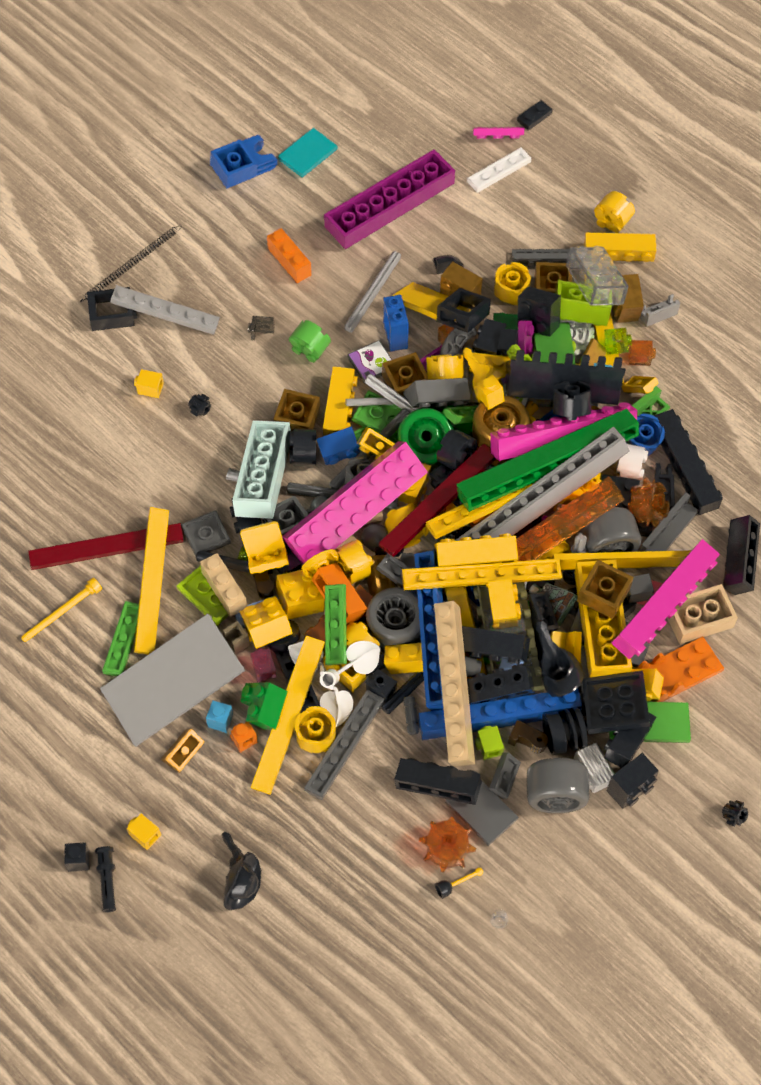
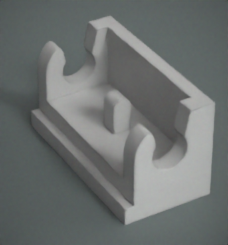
[640,294,680,327]

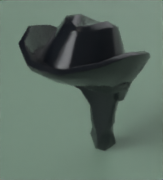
[535,620,584,697]
[222,832,262,911]

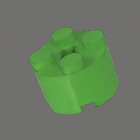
[289,320,331,363]

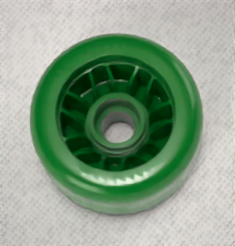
[396,408,453,465]

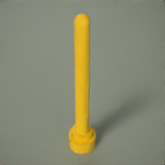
[21,577,102,642]

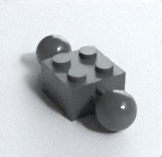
[242,496,328,548]

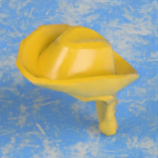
[463,348,507,403]

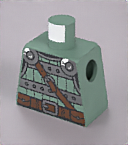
[528,583,578,628]

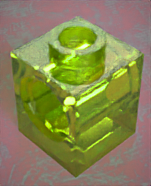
[604,327,632,355]

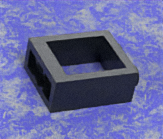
[87,287,137,331]
[436,288,491,333]

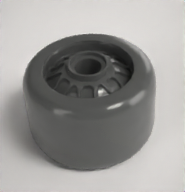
[578,507,641,553]
[366,587,421,650]
[526,758,590,813]

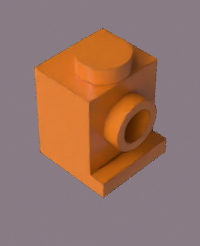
[230,722,258,753]

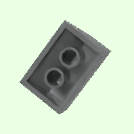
[403,378,471,409]

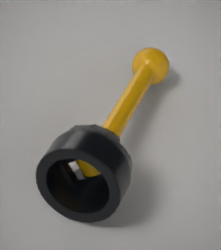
[435,867,483,899]

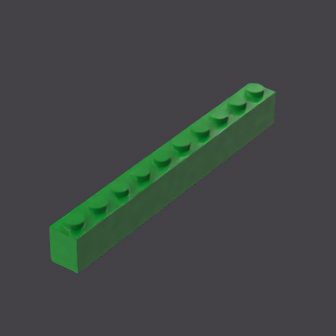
[456,408,639,512]

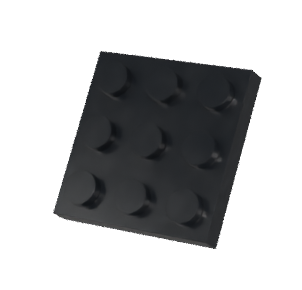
[583,670,650,734]

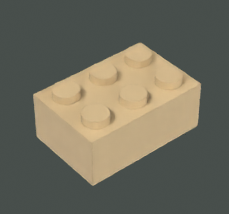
[667,584,738,645]

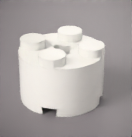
[616,444,648,482]

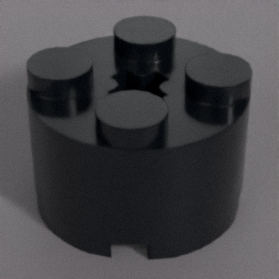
[553,381,591,421]
[290,428,316,466]
[437,429,477,471]

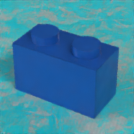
[317,426,360,465]

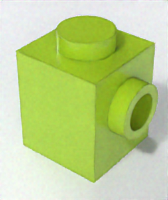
[474,726,504,760]

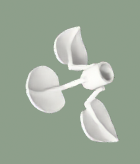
[288,641,380,727]

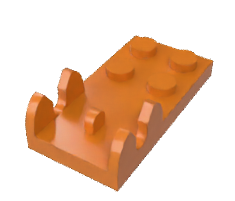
[636,636,724,702]

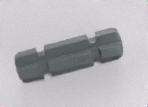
[403,696,419,735]

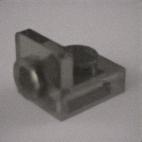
[248,316,275,340]

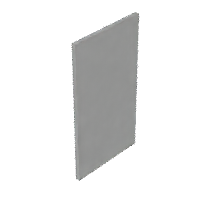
[100,614,245,747]

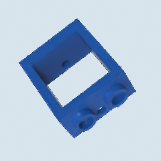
[383,295,409,352]

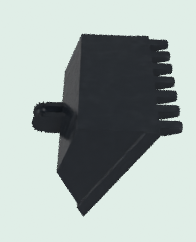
[506,350,626,407]

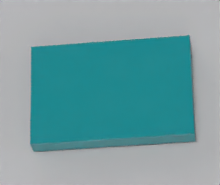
[278,127,338,178]

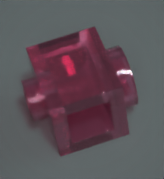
[250,648,276,682]

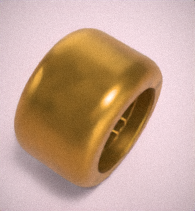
[472,395,530,448]

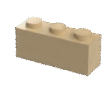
[200,553,247,617]

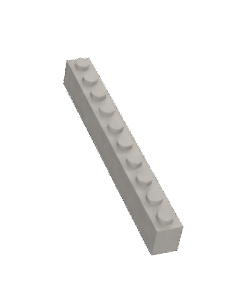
[455,427,630,541]

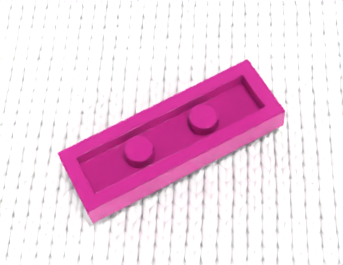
[472,127,524,139]

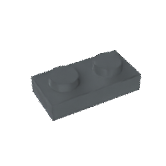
[489,752,521,799]

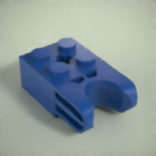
[210,135,278,189]

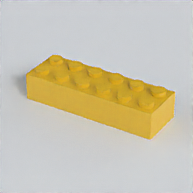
[574,560,632,678]

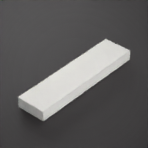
[467,148,531,193]

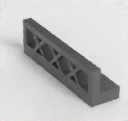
[512,249,584,269]
[640,492,699,552]

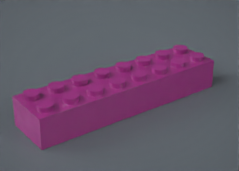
[324,149,455,250]

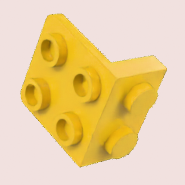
[240,521,289,574]

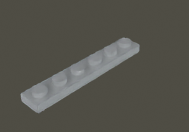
[111,285,220,335]

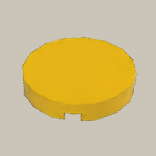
[301,549,339,578]

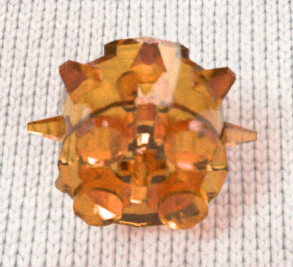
[628,477,669,528]
[419,817,476,873]

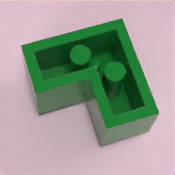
[240,682,288,730]

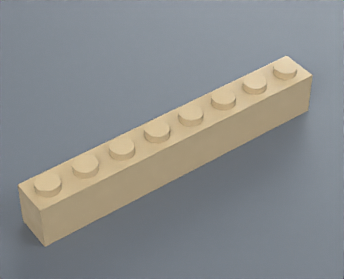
[434,601,475,767]

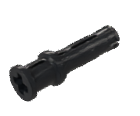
[95,846,116,913]

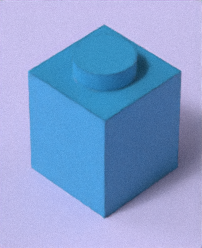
[206,700,233,733]

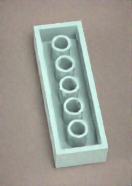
[232,421,290,519]

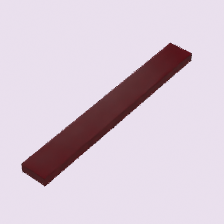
[379,444,496,557]
[28,523,184,570]

